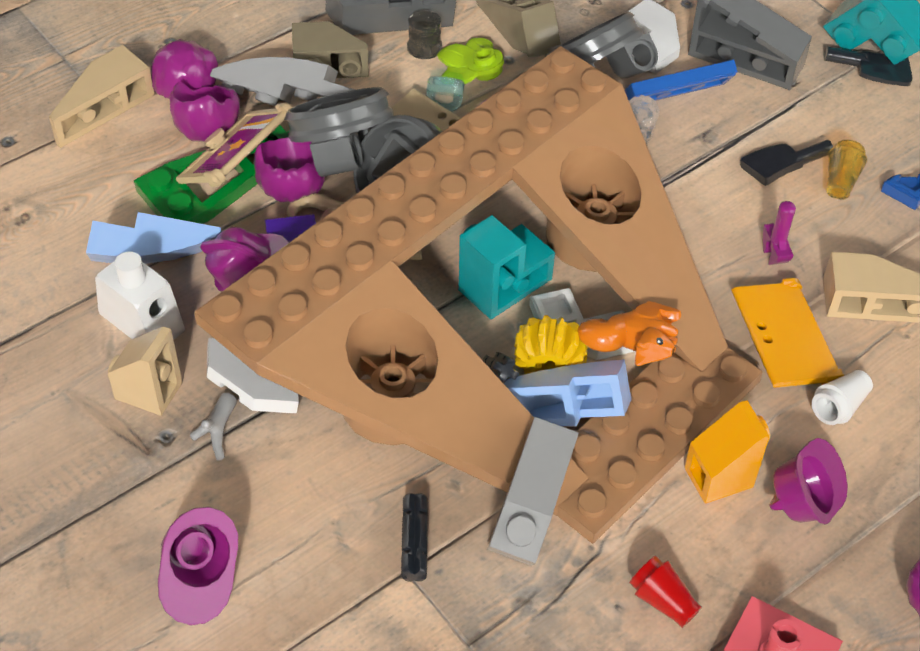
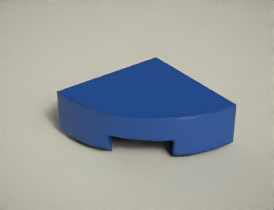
[881,174,920,210]

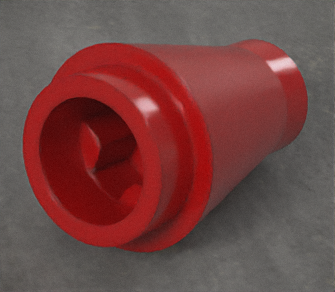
[629,555,702,628]

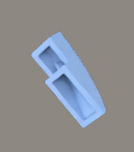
[86,212,222,264]
[503,359,631,427]

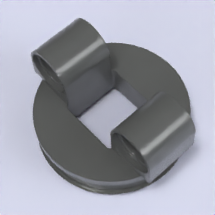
[545,12,658,78]
[284,87,394,177]
[354,115,443,193]

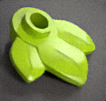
[437,38,504,85]

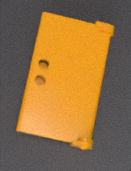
[731,278,844,388]

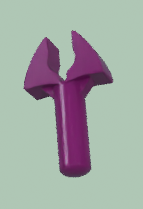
[763,201,796,265]

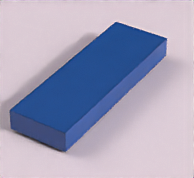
[625,60,738,106]

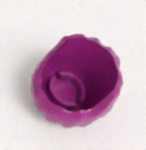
[151,39,218,99]
[170,82,240,142]
[254,138,325,202]

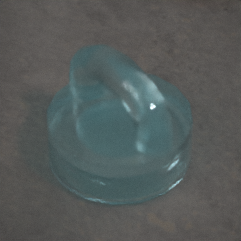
[426,76,465,112]

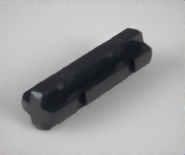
[483,352,519,383]
[401,493,428,582]

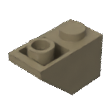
[292,21,369,78]

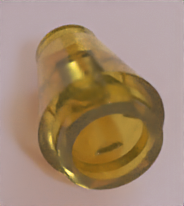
[826,140,868,200]

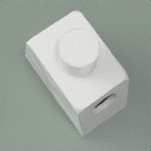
[95,252,185,340]

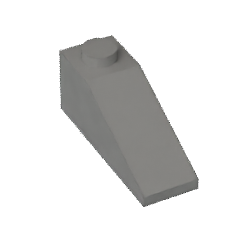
[487,417,579,566]

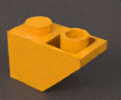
[684,400,770,504]

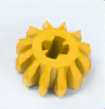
[514,315,588,374]

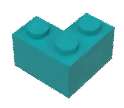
[823,0,920,65]
[458,215,555,320]

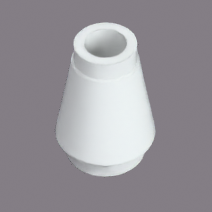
[812,370,873,425]

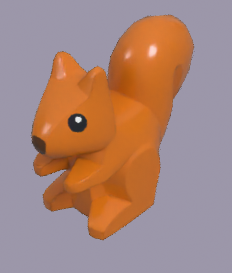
[578,301,681,366]

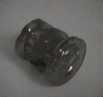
[407,9,442,59]

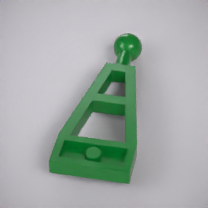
[133,125,290,224]

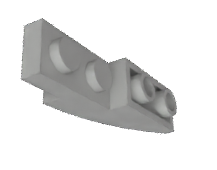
[210,57,355,106]

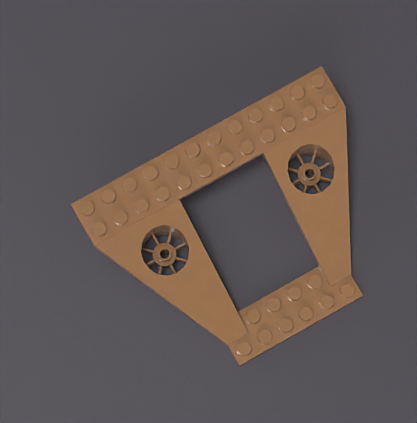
[194,46,763,544]

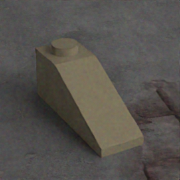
[476,0,561,57]

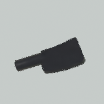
[824,46,913,86]
[740,140,834,186]

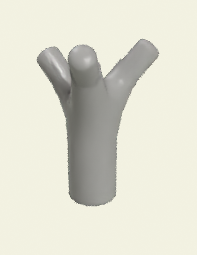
[190,393,237,460]

